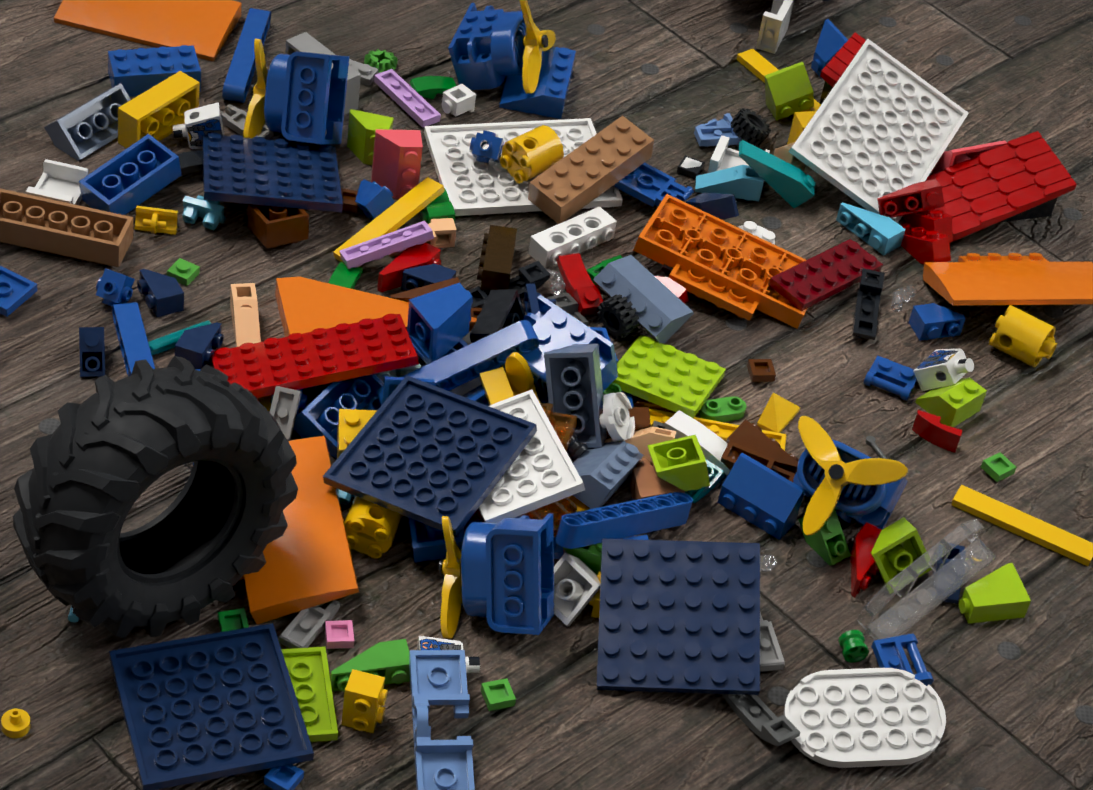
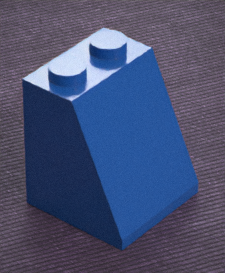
[407,282,473,363]

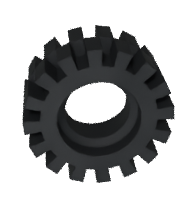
[730,108,771,146]
[597,294,639,340]

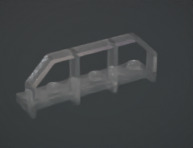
[857,518,996,640]

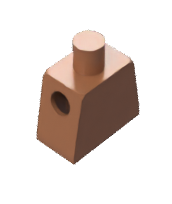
[630,458,685,500]

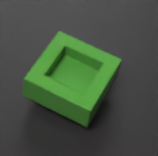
[167,258,200,286]
[981,452,1017,482]
[481,678,516,711]

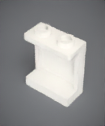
[756,0,794,54]
[708,135,770,183]
[26,159,89,205]

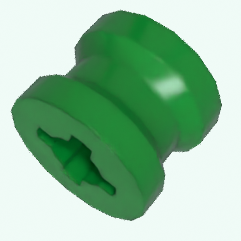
[838,630,869,663]

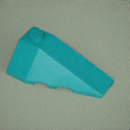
[739,140,815,209]

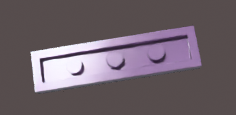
[374,69,441,127]
[339,221,434,269]

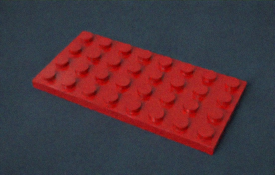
[211,314,419,398]

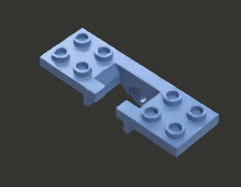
[409,650,475,790]

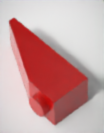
[377,242,441,292]

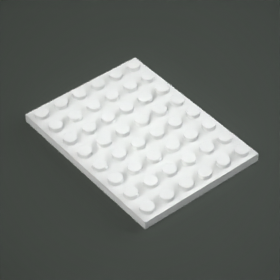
[789,39,969,223]
[424,118,623,216]

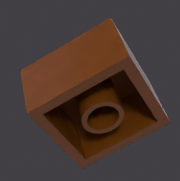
[248,204,309,248]

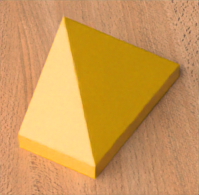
[757,393,800,433]

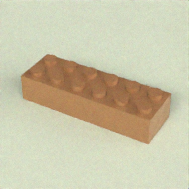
[528,115,654,224]
[0,189,133,267]

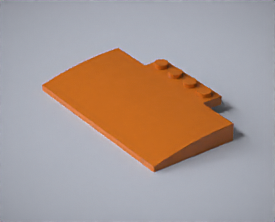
[54,0,242,62]
[633,194,808,329]
[923,253,1093,306]
[240,436,359,625]

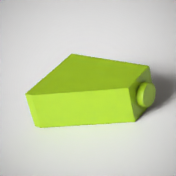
[959,563,1031,624]

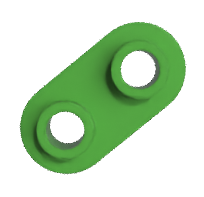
[699,396,746,422]

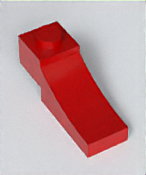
[556,253,603,316]

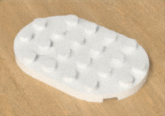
[784,668,946,768]

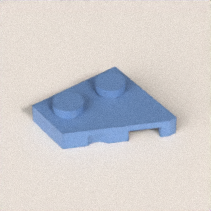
[694,113,741,147]

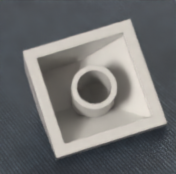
[554,553,600,626]

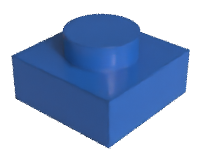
[264,764,304,790]

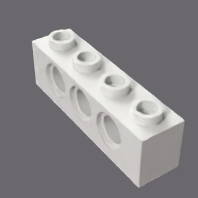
[528,206,617,268]

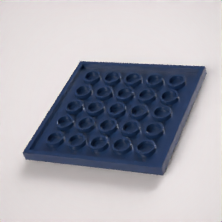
[202,133,343,212]
[323,375,537,537]
[597,539,760,695]
[109,623,314,790]

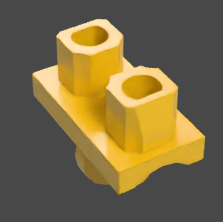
[134,206,178,235]

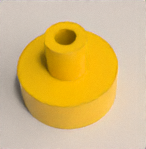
[1,708,30,738]

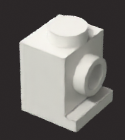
[442,84,476,117]

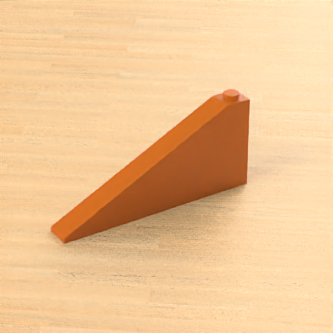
[275,277,477,337]

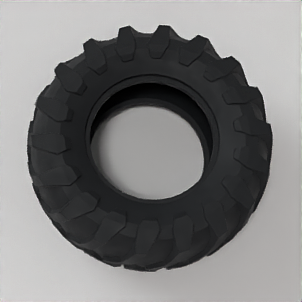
[13,356,298,638]

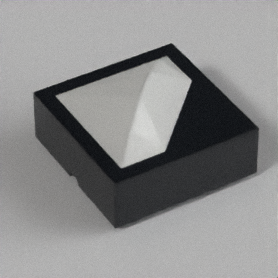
[677,155,705,180]

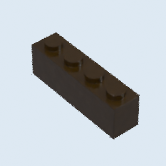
[477,225,517,291]

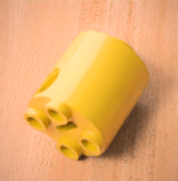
[499,125,564,184]
[989,305,1057,367]
[344,496,403,558]

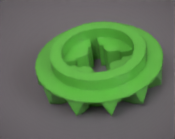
[364,49,397,73]

